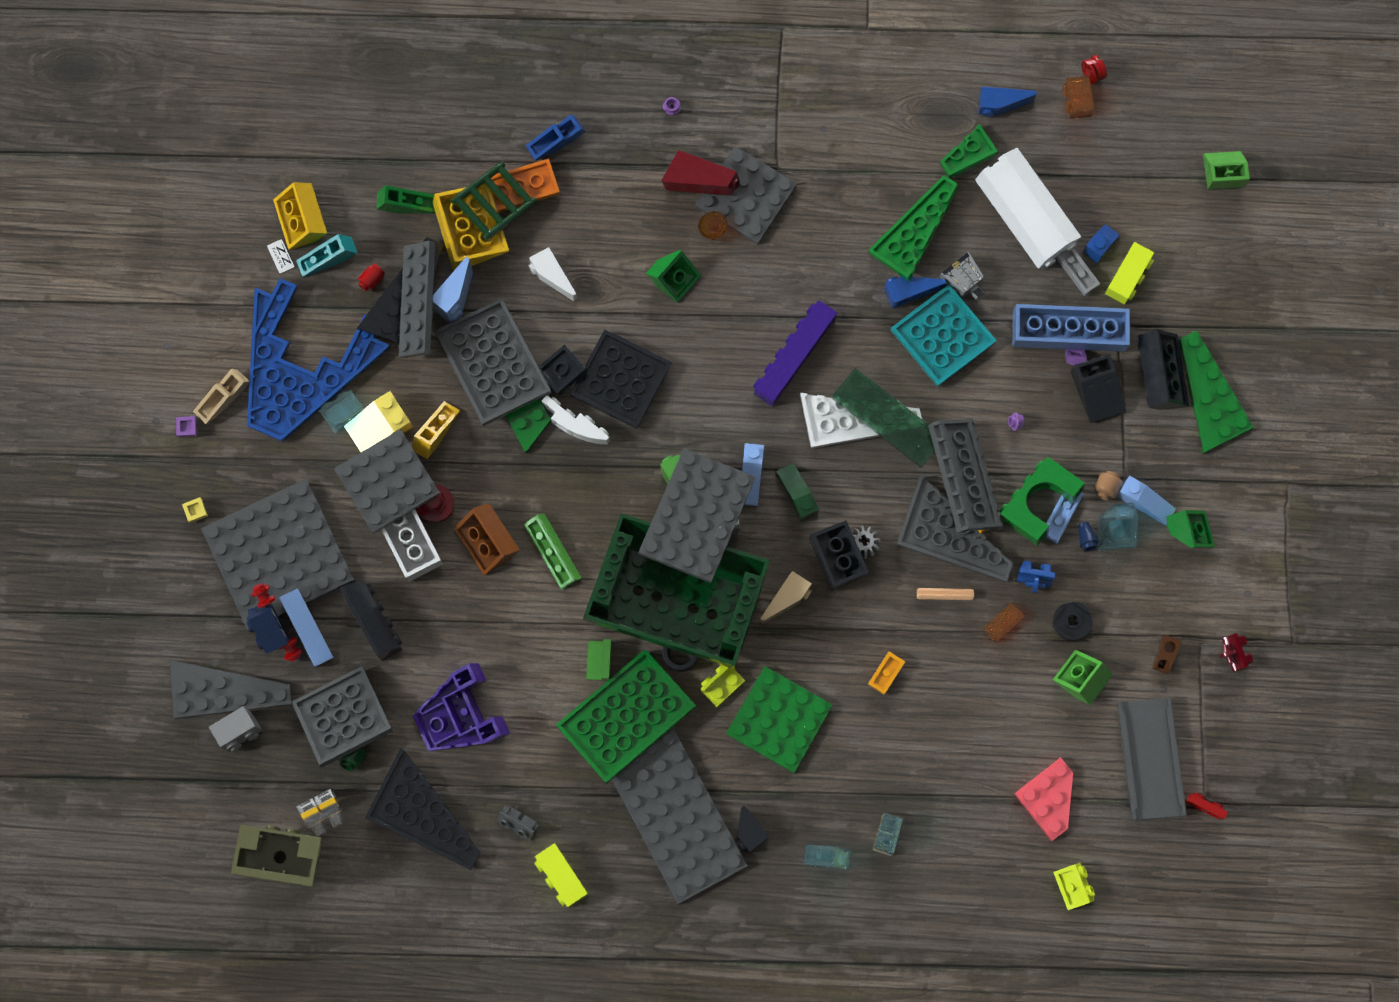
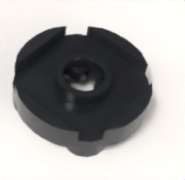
[1052,602,1092,641]

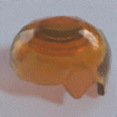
[698,211,728,240]

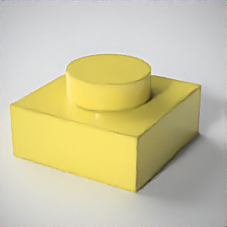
[182,498,208,523]

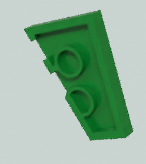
[940,123,998,179]

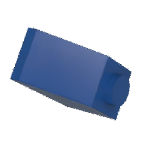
[1082,224,1120,263]

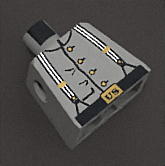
[939,252,984,300]

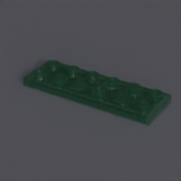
[831,368,935,468]

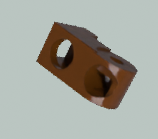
[1152,635,1182,674]

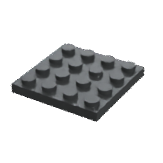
[695,146,797,245]
[334,429,440,534]
[292,666,393,768]

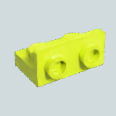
[701,665,745,708]
[1053,863,1095,910]

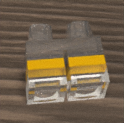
[297,789,344,837]

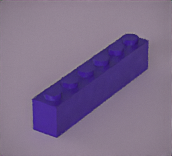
[753,300,837,407]

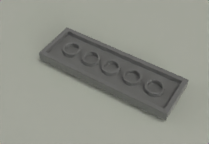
[399,241,435,358]

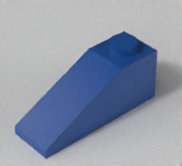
[978,86,1037,117]
[884,277,946,308]

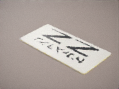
[267,239,294,273]

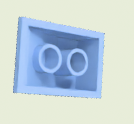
[432,257,473,323]

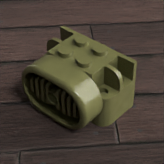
[231,825,321,887]

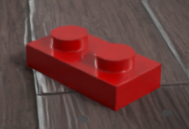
[1185,793,1228,820]

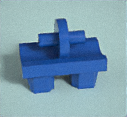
[1017,561,1055,593]

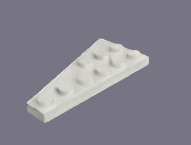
[800,393,923,449]

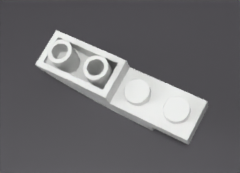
[542,395,610,445]

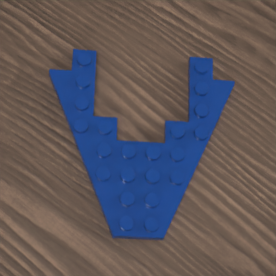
[247,278,390,442]

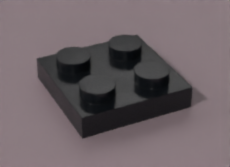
[539,344,588,396]

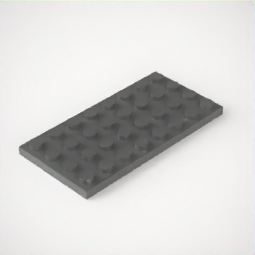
[612,728,748,904]

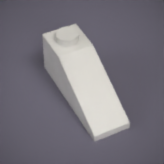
[528,247,577,301]

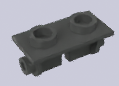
[497,806,539,841]

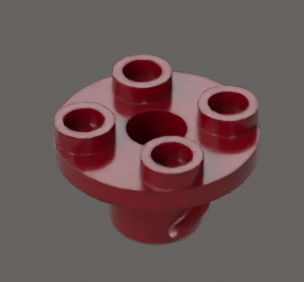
[416,484,454,523]

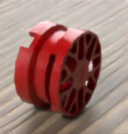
[1081,55,1107,84]

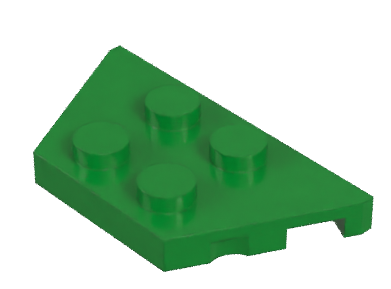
[506,399,551,453]

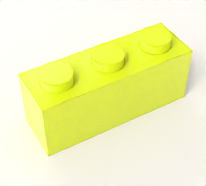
[1105,242,1154,304]
[534,843,588,908]

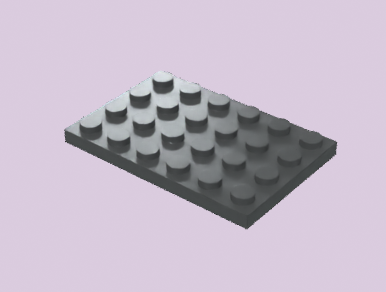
[434,298,551,427]
[638,448,755,583]

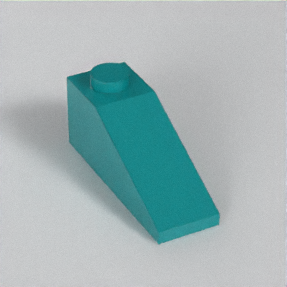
[296,234,357,277]

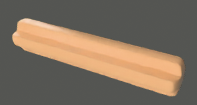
[917,588,974,600]

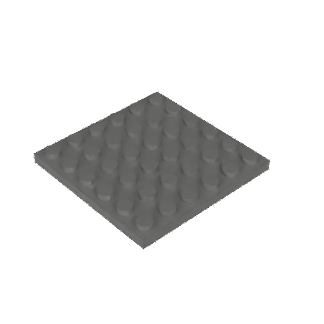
[201,479,355,632]

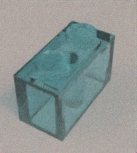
[319,390,364,434]

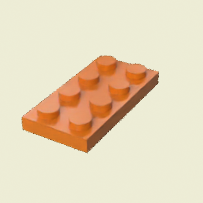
[484,159,560,213]

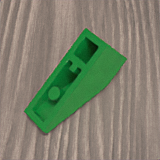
[377,185,436,214]

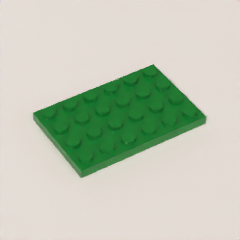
[556,649,696,784]

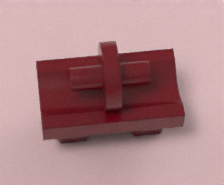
[1219,633,1253,672]

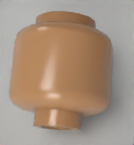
[1094,471,1123,501]

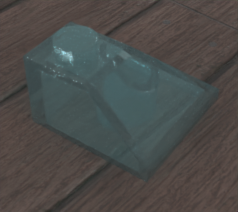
[1098,503,1138,551]

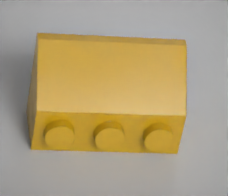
[273,182,327,250]

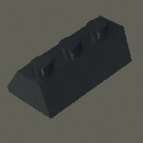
[809,520,869,592]

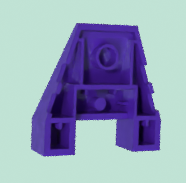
[413,663,510,751]

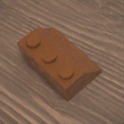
[453,503,520,576]

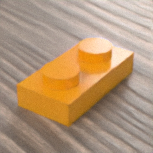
[867,651,905,695]

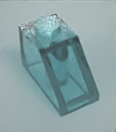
[803,844,851,870]

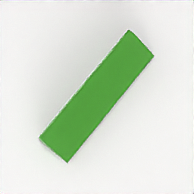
[524,514,581,590]

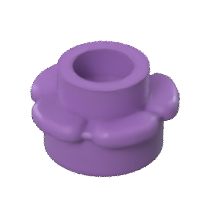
[663,97,681,115]
[1008,412,1024,431]

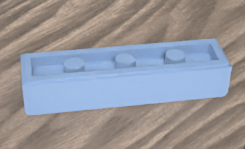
[279,589,333,667]

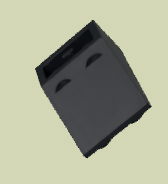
[1070,354,1126,423]

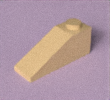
[760,571,812,624]

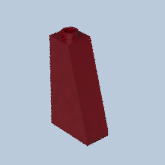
[661,150,740,196]

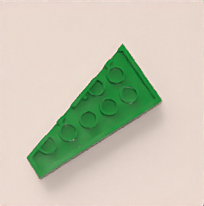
[868,175,958,282]
[1179,330,1254,454]

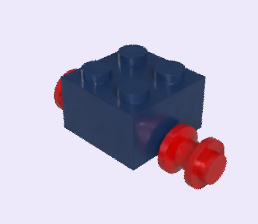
[246,583,303,662]

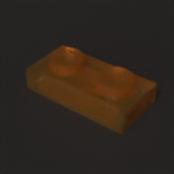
[983,602,1025,643]

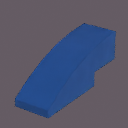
[525,114,586,161]

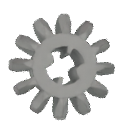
[853,526,880,559]

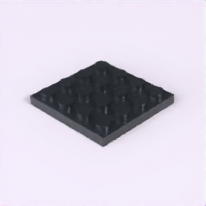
[570,330,672,429]

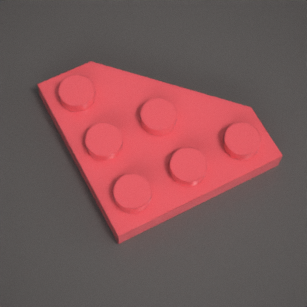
[1014,757,1073,841]

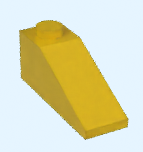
[412,401,460,459]

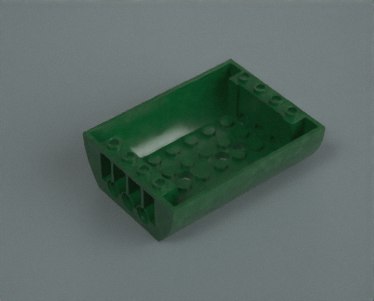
[583,513,770,669]

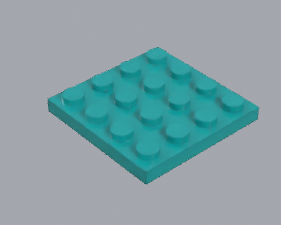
[890,284,997,387]

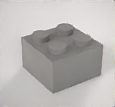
[209,706,263,752]

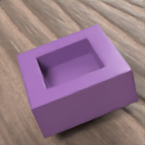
[1065,349,1087,366]
[176,416,197,438]

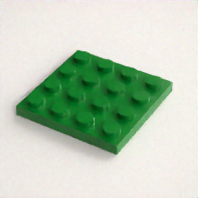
[726,666,832,773]

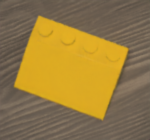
[433,184,509,270]

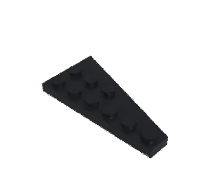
[356,237,444,344]

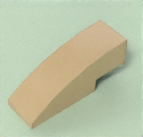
[193,369,249,424]

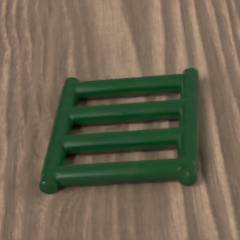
[450,161,538,241]

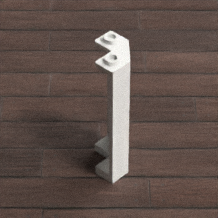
[975,148,1081,269]

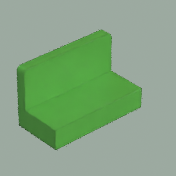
[586,639,612,681]

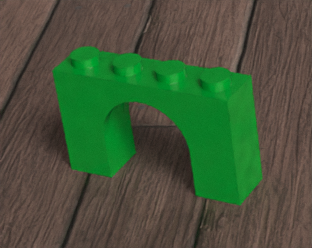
[1000,457,1085,546]

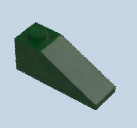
[776,463,819,522]

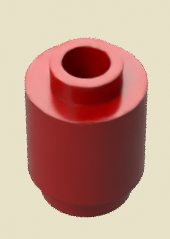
[358,263,385,291]

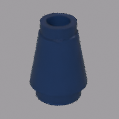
[1078,522,1099,552]

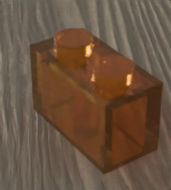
[1062,75,1095,119]

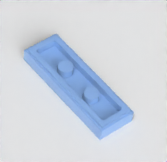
[1045,493,1084,544]

